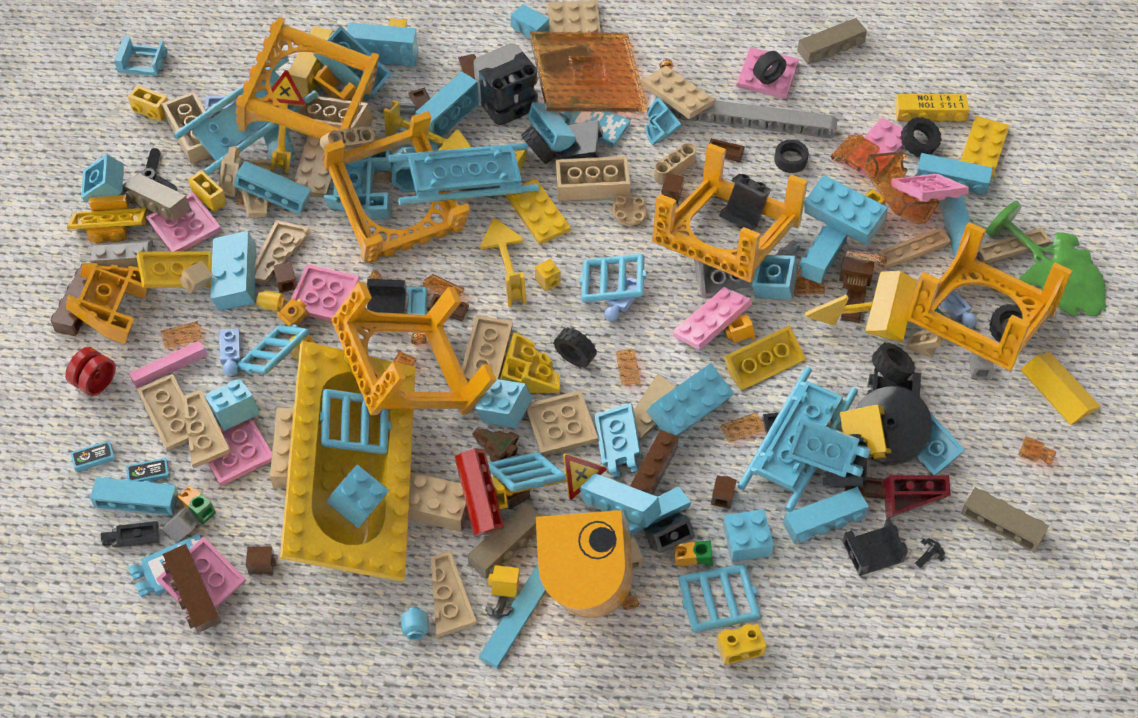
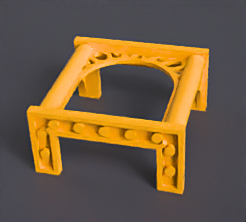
[236,17,379,151]
[323,111,470,263]
[652,143,808,282]
[906,222,1073,371]
[331,282,497,415]

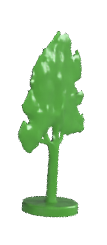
[986,201,1106,317]

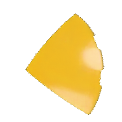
[499,332,560,393]

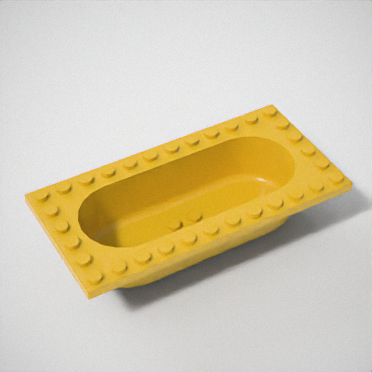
[279,340,416,582]

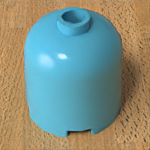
[391,147,416,193]

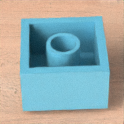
[81,154,124,202]
[752,255,798,300]
[205,379,260,431]
[475,379,533,429]
[326,465,389,529]
[723,509,774,562]

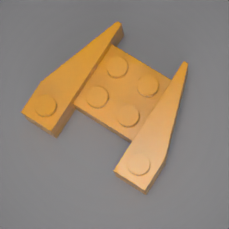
[66,262,149,344]

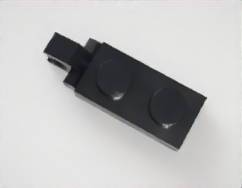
[101,521,159,547]

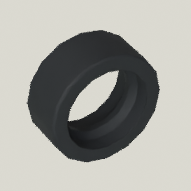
[753,51,787,84]
[774,139,809,173]

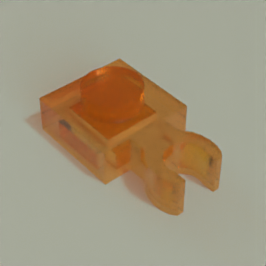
[1018,436,1057,465]

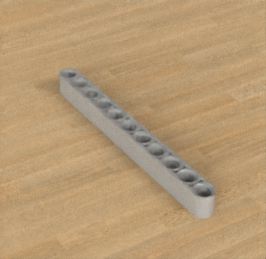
[647,94,837,138]

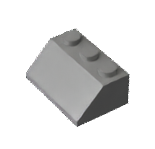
[91,239,153,268]
[694,255,753,298]

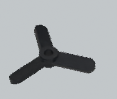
[123,148,178,191]

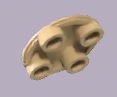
[611,196,647,226]

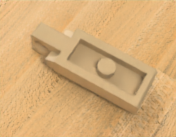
[219,146,242,198]

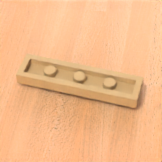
[877,227,951,269]
[978,227,1051,264]

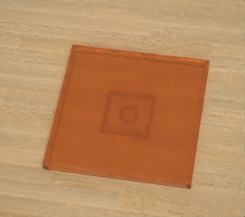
[529,32,648,112]

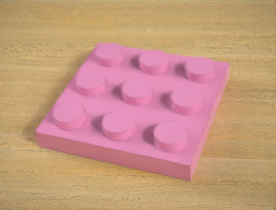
[737,47,799,99]
[891,174,969,202]
[146,192,222,252]
[291,264,360,322]
[208,418,272,487]
[156,537,246,612]

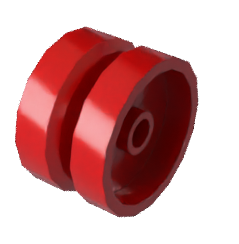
[65,347,116,397]

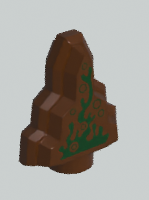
[472,428,520,462]

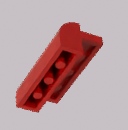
[454,448,504,537]

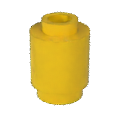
[257,290,286,312]

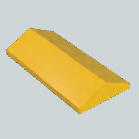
[67,208,147,231]
[865,271,917,342]
[724,325,806,391]
[1020,352,1101,425]

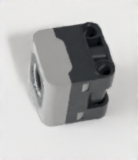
[473,43,538,125]

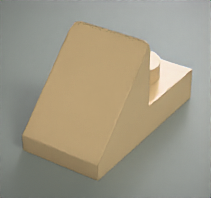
[906,330,943,358]

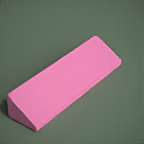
[128,341,207,389]

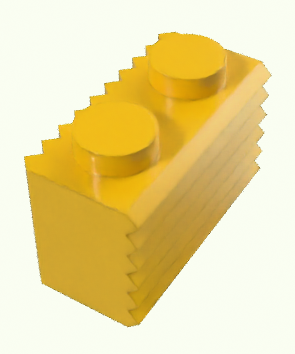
[188,170,226,212]

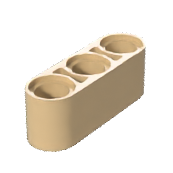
[320,126,375,149]
[654,143,697,184]

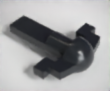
[915,538,945,568]
[485,596,514,619]

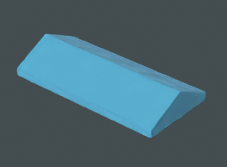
[888,412,965,475]

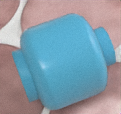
[401,607,429,640]

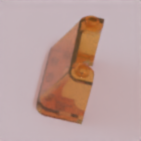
[864,151,940,225]

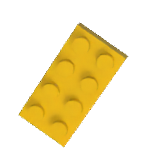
[961,116,1010,179]
[505,178,571,245]
[136,251,212,288]

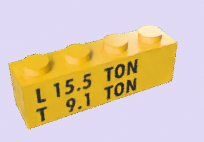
[895,94,969,122]

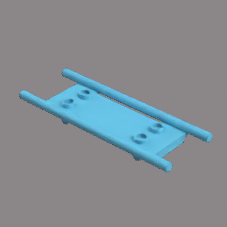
[174,56,318,175]
[388,143,539,205]
[737,367,858,512]

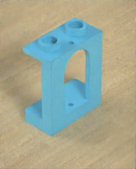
[114,36,168,76]

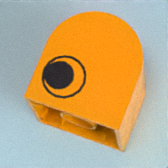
[536,510,633,618]

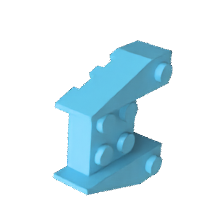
[324,149,393,219]

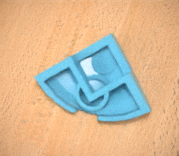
[645,97,683,145]

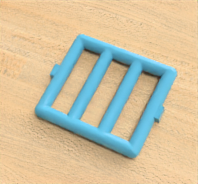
[579,254,647,302]
[237,324,310,374]
[319,389,391,454]
[488,452,566,492]
[678,564,761,632]

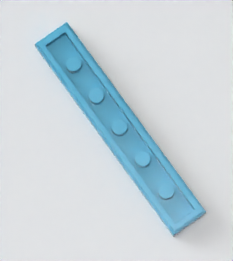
[479,564,546,669]

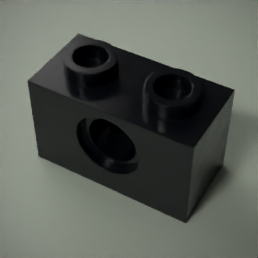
[644,513,695,553]

